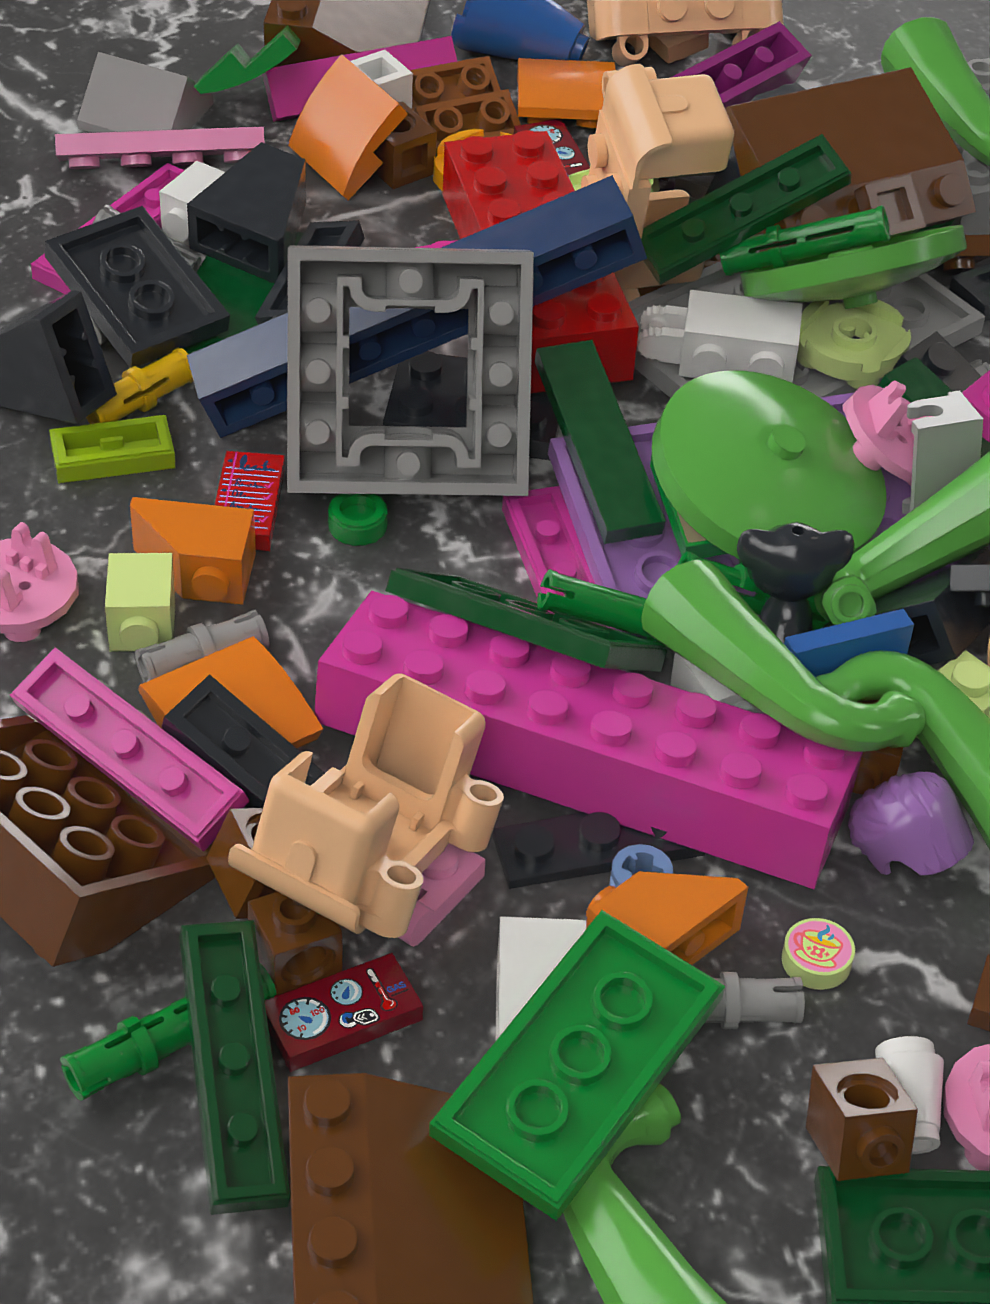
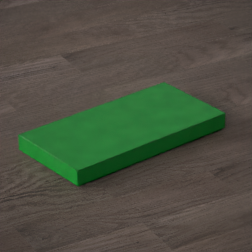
[429,910,725,1221]

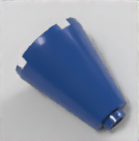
[451,0,590,61]

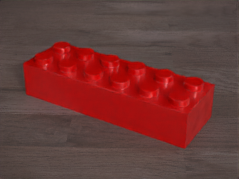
[442,130,639,393]

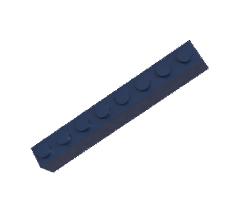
[186,175,647,438]

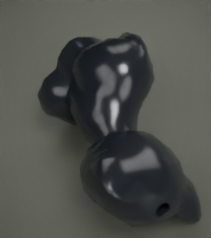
[737,522,855,643]

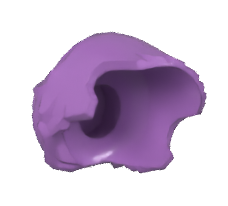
[848,772,974,876]

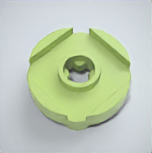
[797,300,911,389]

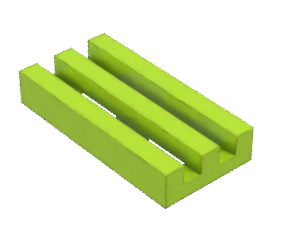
[49,415,176,483]

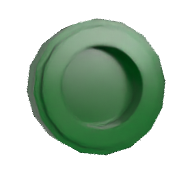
[328,493,388,546]

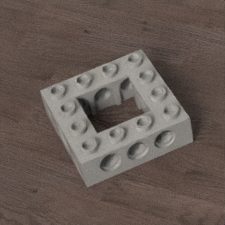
[287,245,534,496]

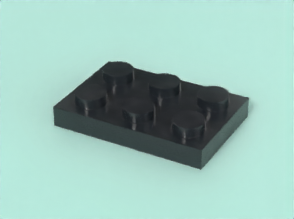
[45,206,230,368]
[383,351,559,461]

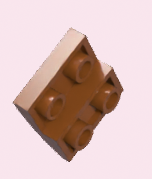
[410,56,521,154]

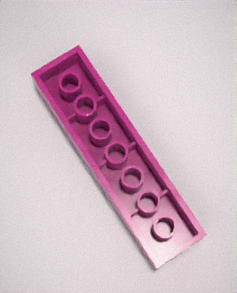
[314,590,863,889]

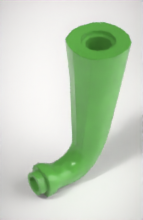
[881,17,990,166]
[814,451,990,625]
[641,560,925,752]
[816,650,990,850]
[563,1084,727,1304]

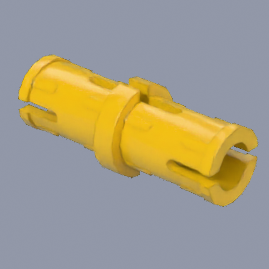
[86,348,194,424]

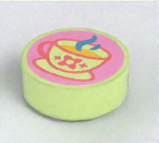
[782,918,855,990]

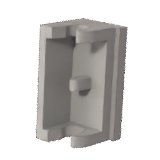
[902,390,983,514]

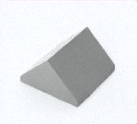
[77,52,214,133]

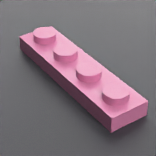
[55,127,265,169]

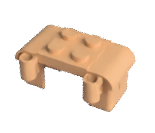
[587,0,784,67]
[581,64,734,302]
[228,674,504,938]

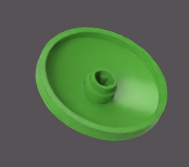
[740,225,967,309]
[651,370,886,559]

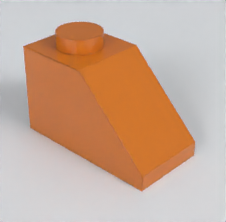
[130,497,256,605]
[586,871,748,965]

